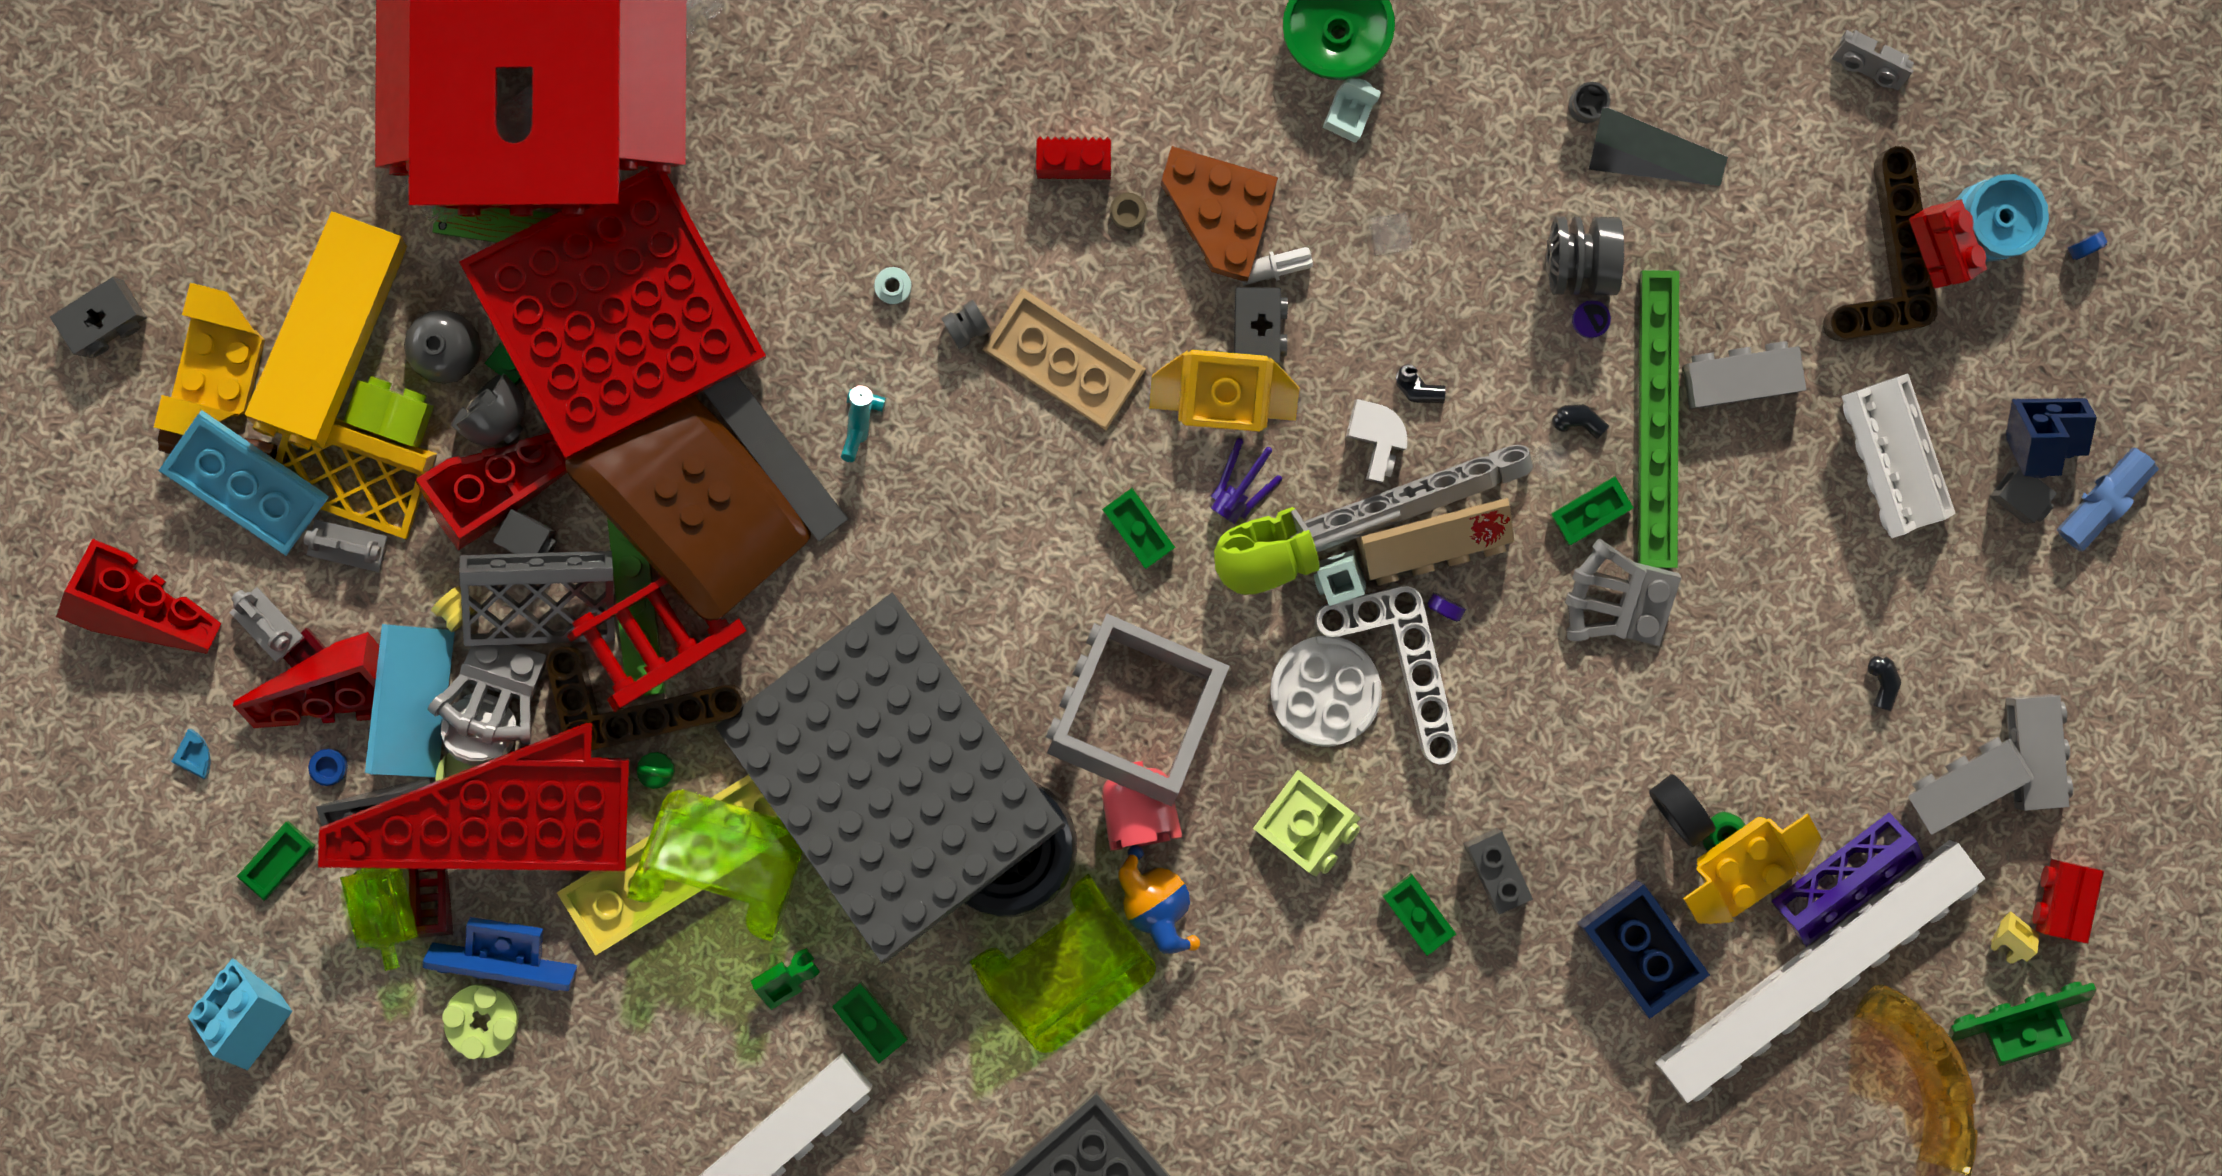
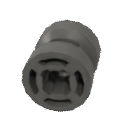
[1568,81,1611,124]
[941,300,992,350]

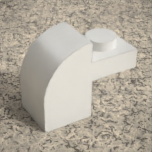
[1346,399,1407,483]

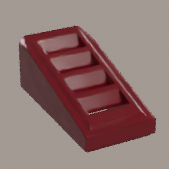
[409,869,453,938]

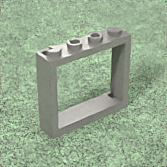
[1046,613,1230,807]

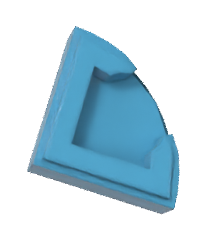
[171,729,211,779]

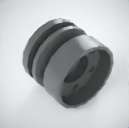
[1546,216,1624,296]

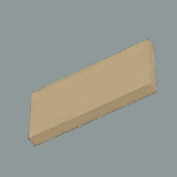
[982,288,1146,431]

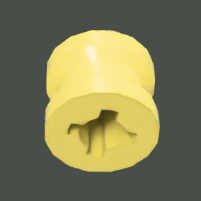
[431,586,475,632]

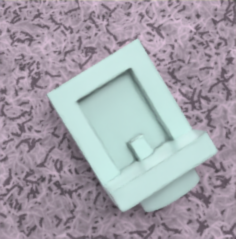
[1323,78,1381,143]

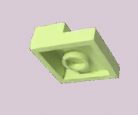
[1253,770,1361,877]

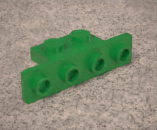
[1948,982,2097,1066]

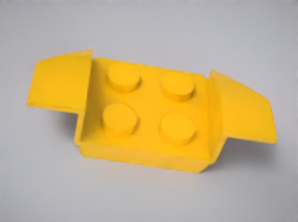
[153,283,265,435]
[1149,350,1300,432]
[1683,813,1822,924]

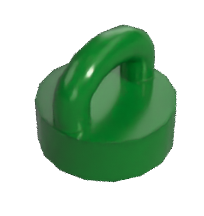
[636,752,675,789]

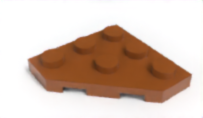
[1160,146,1278,282]

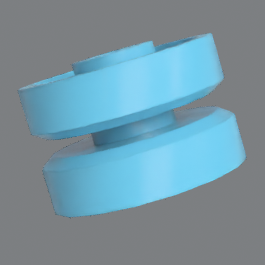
[1955,174,2049,262]

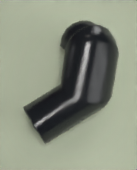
[1396,364,1446,404]
[1552,404,1609,439]
[1868,656,1901,712]

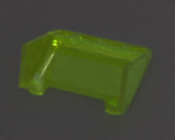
[627,789,803,942]
[969,874,1156,1053]

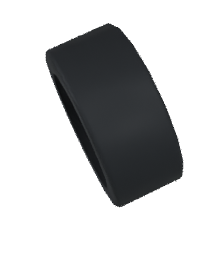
[1649,774,1716,847]

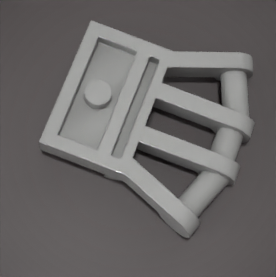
[1565,539,1681,646]
[428,632,547,745]

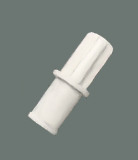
[1242,247,1313,286]

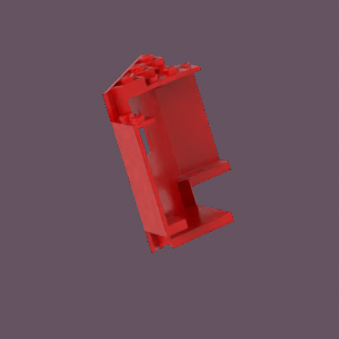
[375,0,686,217]

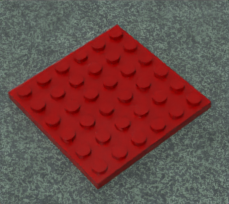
[459,168,766,460]

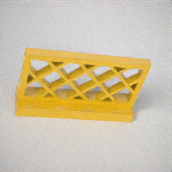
[275,418,437,539]

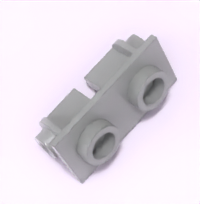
[1832,30,1914,91]
[304,519,388,572]
[229,587,304,663]

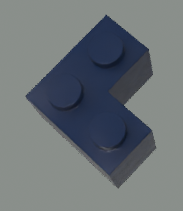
[2006,398,2097,478]

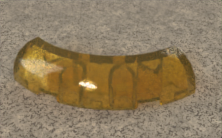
[1853,984,1978,1176]

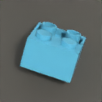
[188,958,293,1070]

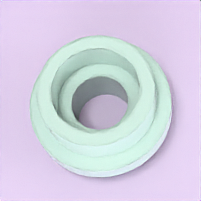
[874,267,912,304]

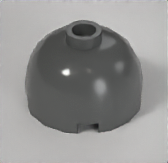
[404,309,481,384]
[451,373,526,446]

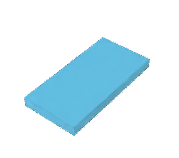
[158,410,329,556]
[365,624,455,777]

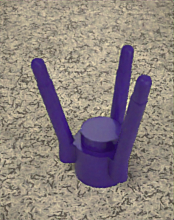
[1211,438,1282,524]

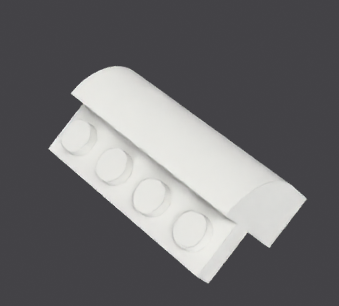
[1842,374,1956,538]

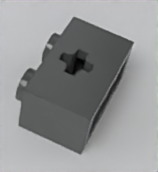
[50,277,147,358]
[1234,287,1288,365]
[1464,828,1533,915]

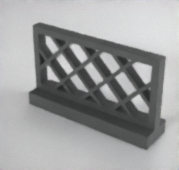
[459,551,615,646]

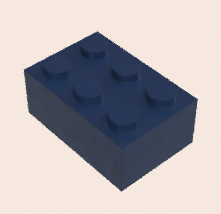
[1577,880,1710,1019]

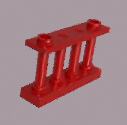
[567,577,747,712]

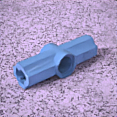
[2056,448,2159,551]

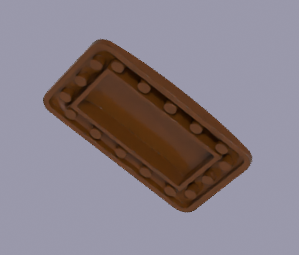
[565,396,811,621]

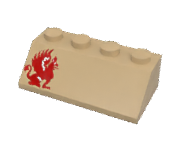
[1356,498,1514,586]

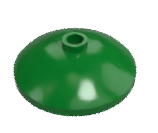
[1283,0,1395,80]

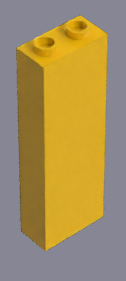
[244,211,407,450]

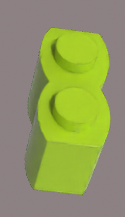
[343,376,434,447]

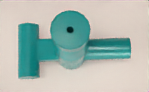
[840,386,886,463]

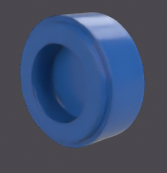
[2067,231,2108,260]
[308,749,348,786]

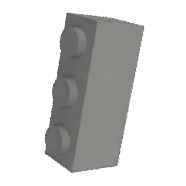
[1683,341,1806,409]
[2006,694,2073,811]
[1908,737,2034,835]

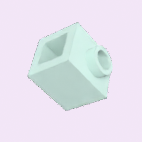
[1314,550,1366,606]

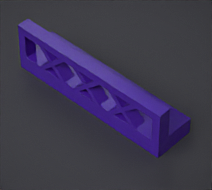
[1771,812,1924,947]

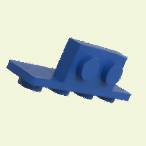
[423,917,577,991]

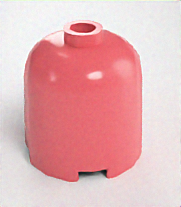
[1102,761,1183,851]

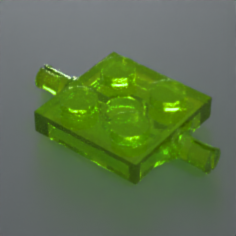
[340,868,418,971]

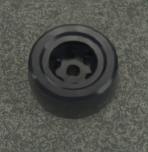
[964,781,1077,917]

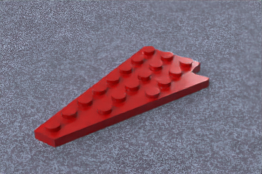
[318,723,629,871]

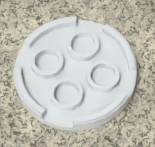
[1270,636,1382,747]

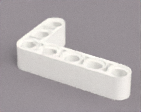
[1315,586,1458,765]

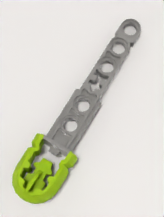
[1214,445,1533,595]

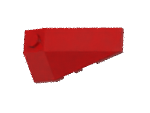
[416,432,567,551]
[56,538,221,654]
[233,632,380,728]

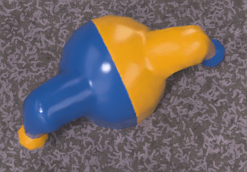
[1118,845,1201,954]

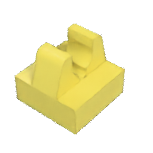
[1991,911,2039,964]

